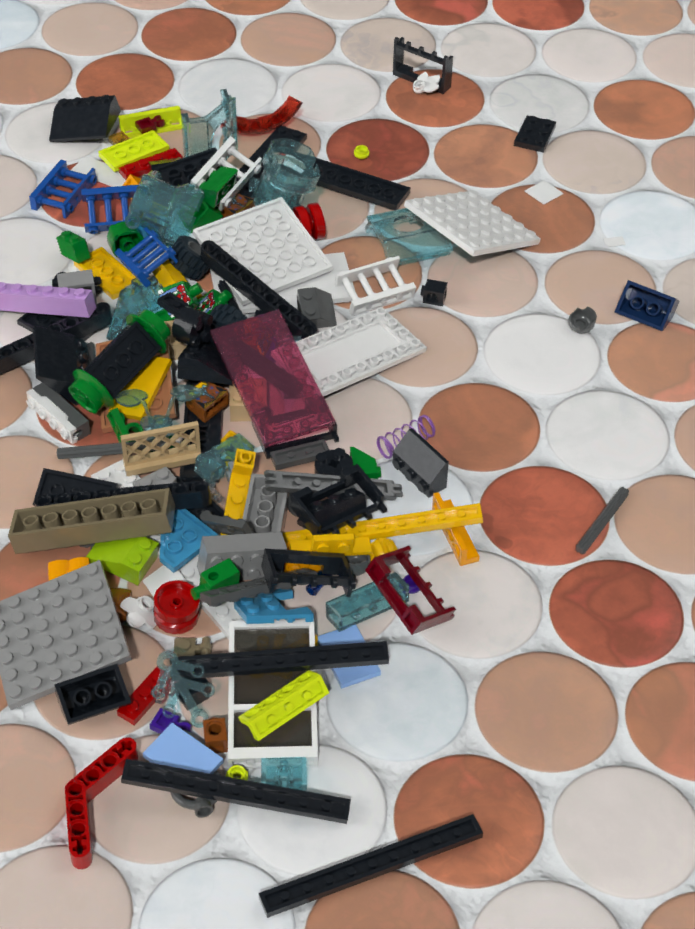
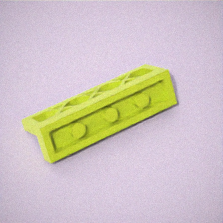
[118,106,184,139]
[238,670,329,741]

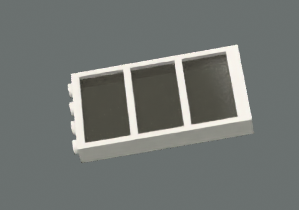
[228,618,318,769]

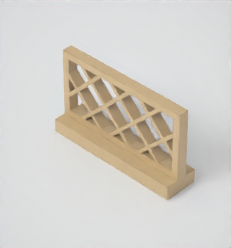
[120,421,203,476]

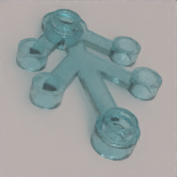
[152,651,215,728]

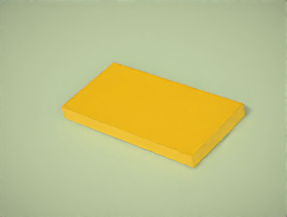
[74,247,141,300]
[108,356,172,421]

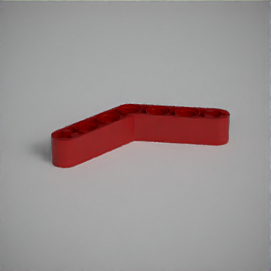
[65,737,138,869]

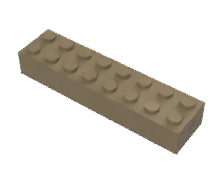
[8,488,176,554]

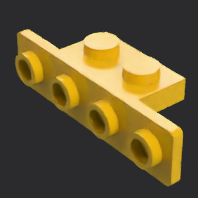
[289,533,372,556]

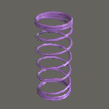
[377,415,436,459]

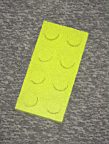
[98,130,169,172]

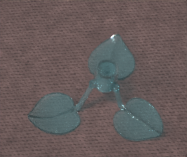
[114,384,203,438]

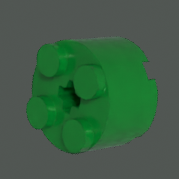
[107,221,145,257]

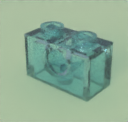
[261,757,307,791]

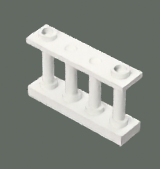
[190,136,262,211]
[335,256,417,316]

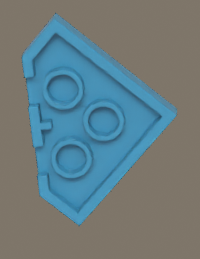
[160,509,218,573]

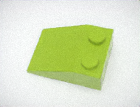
[86,537,159,586]

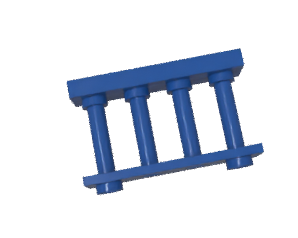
[29,160,97,219]
[81,184,152,234]
[114,227,178,288]

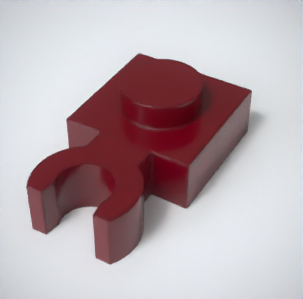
[135,115,165,134]

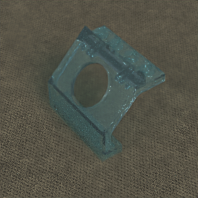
[181,89,238,160]
[365,208,453,266]

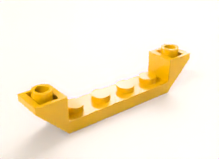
[220,448,256,535]

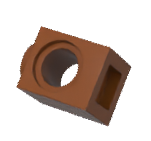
[203,717,228,753]

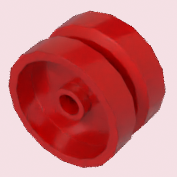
[292,202,326,240]
[154,580,200,634]

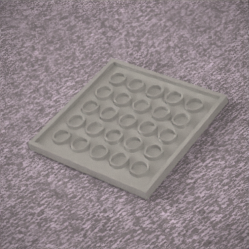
[0,560,132,710]

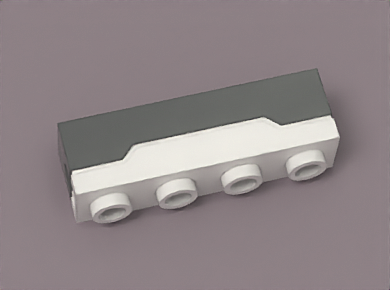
[26,383,91,445]

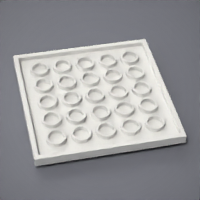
[404,190,541,256]
[193,197,333,306]

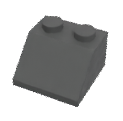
[297,287,337,328]

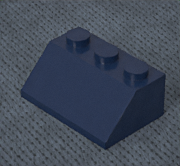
[615,280,680,331]

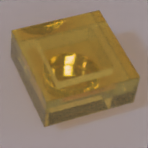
[108,131,130,145]

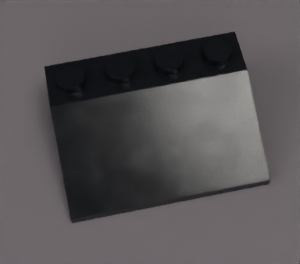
[49,95,121,142]
[154,147,223,212]
[32,326,89,405]
[177,341,245,385]

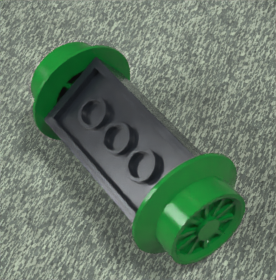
[68,310,171,414]

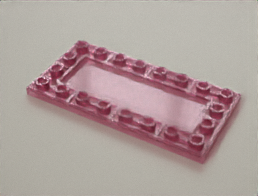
[210,309,335,448]

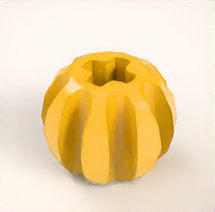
[370,537,398,561]

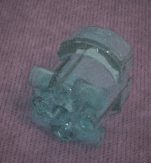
[249,138,320,210]
[125,170,205,247]

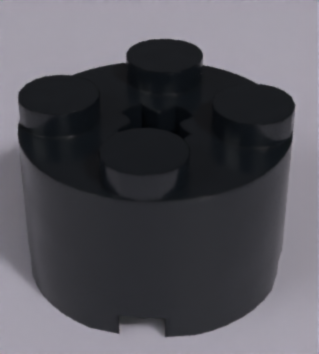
[172,306,213,348]
[314,448,353,476]

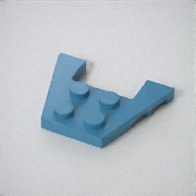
[234,588,314,624]

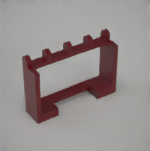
[365,546,456,635]

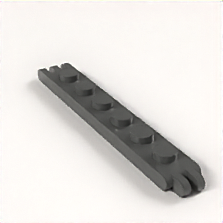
[264,470,403,501]

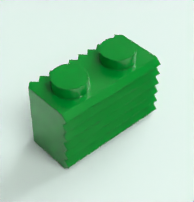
[56,231,91,263]

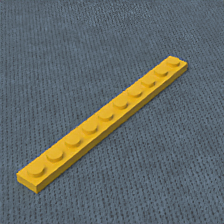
[283,503,483,543]

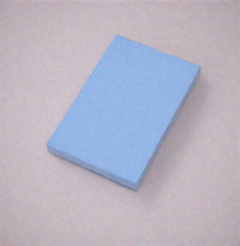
[317,624,381,689]
[143,723,224,774]

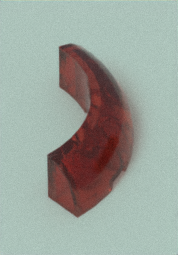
[220,96,303,135]

